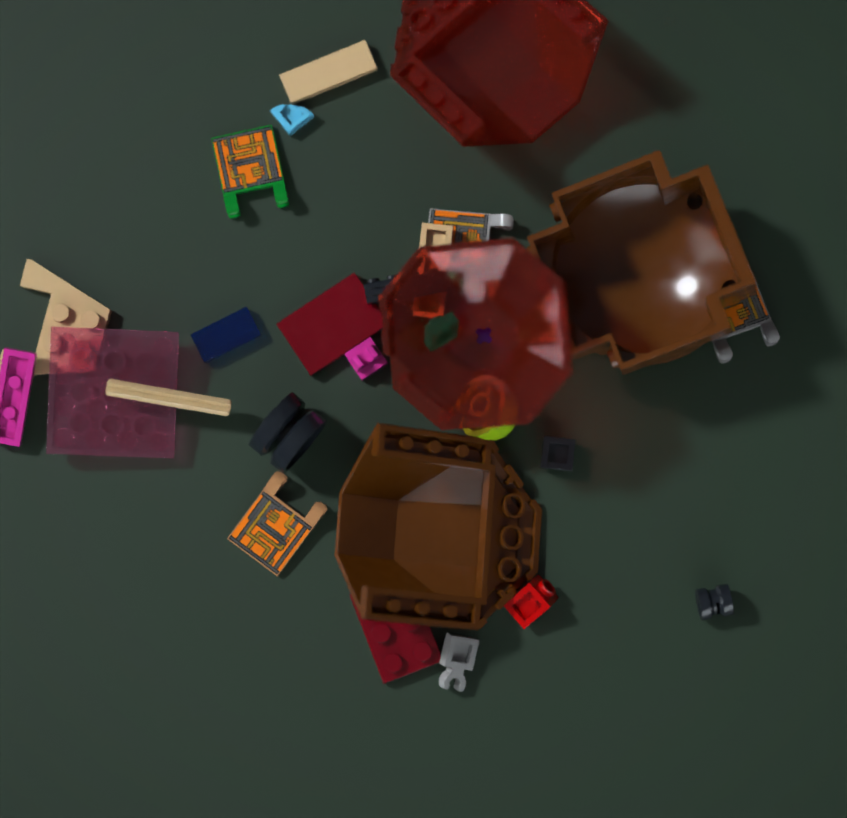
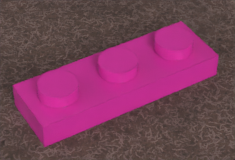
[0,347,37,447]

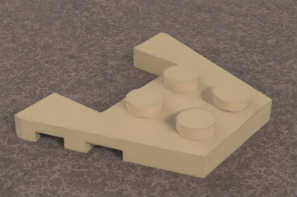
[0,259,112,376]

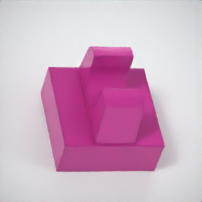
[344,337,388,381]

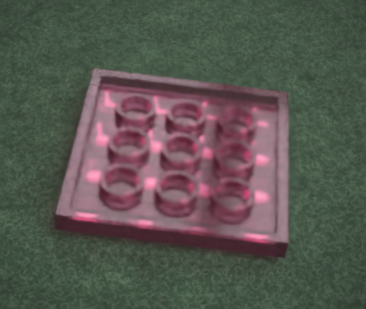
[46,327,179,458]

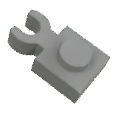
[439,633,480,692]

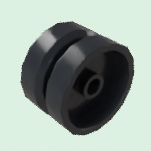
[248,392,327,474]

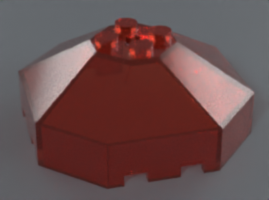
[379,238,574,430]

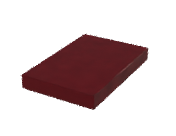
[276,272,389,377]

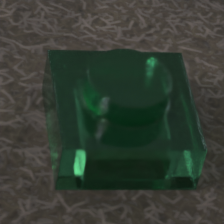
[424,311,459,352]

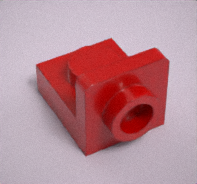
[504,575,559,629]

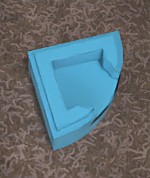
[270,104,314,136]

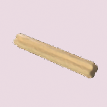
[106,379,232,416]

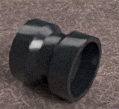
[695,584,734,621]

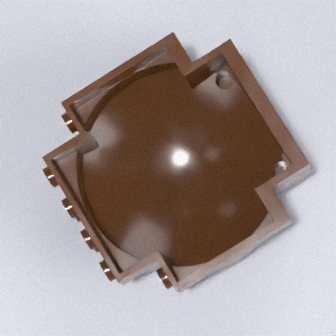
[525,150,757,375]

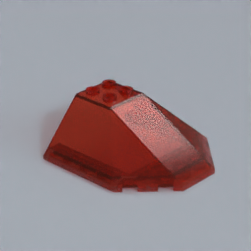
[390,0,608,147]

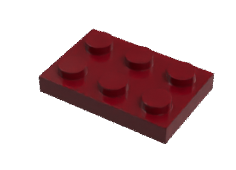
[349,594,441,684]

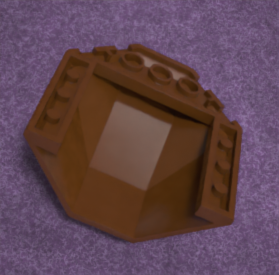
[334,423,542,630]

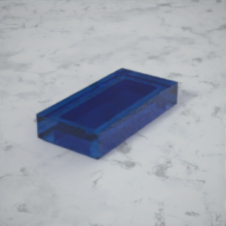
[191,306,261,364]

